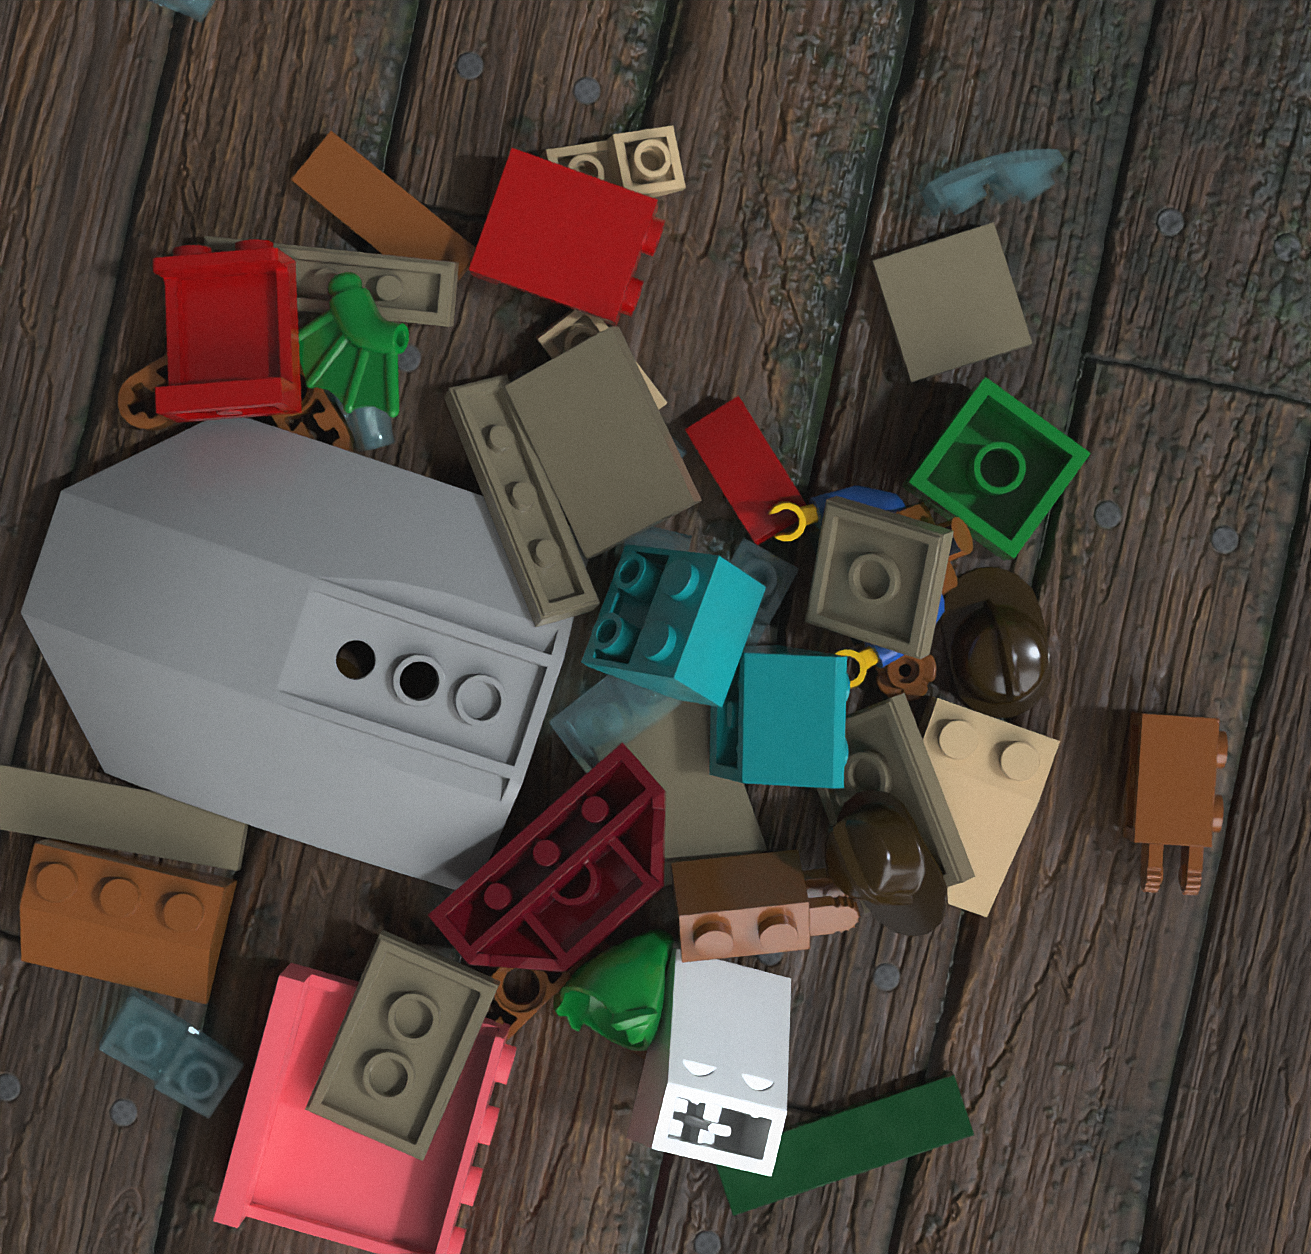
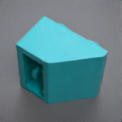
[581,544,766,708]
[709,645,850,789]

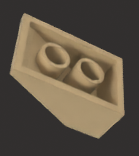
[918,696,1060,917]

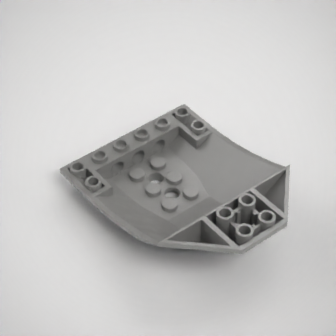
[21,417,588,890]

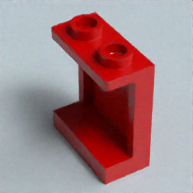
[469,148,666,327]
[152,239,302,423]

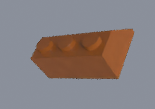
[20,838,237,1004]

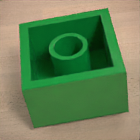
[901,377,1091,561]

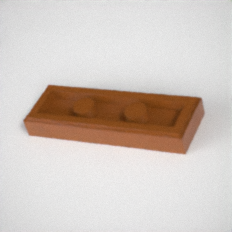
[291,131,476,282]

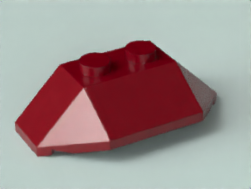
[428,742,666,972]

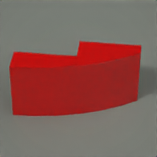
[685,395,807,546]

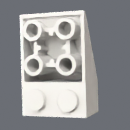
[626,948,791,1176]

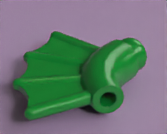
[298,272,409,418]

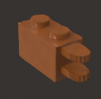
[1122,711,1228,895]
[671,849,860,963]

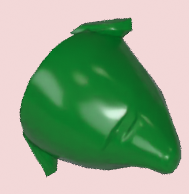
[553,929,674,1051]

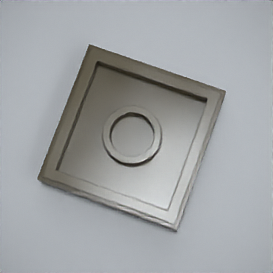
[871,222,1032,384]
[805,496,954,659]

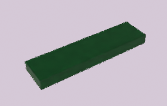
[715,1071,974,1216]

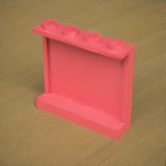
[213,963,517,1254]

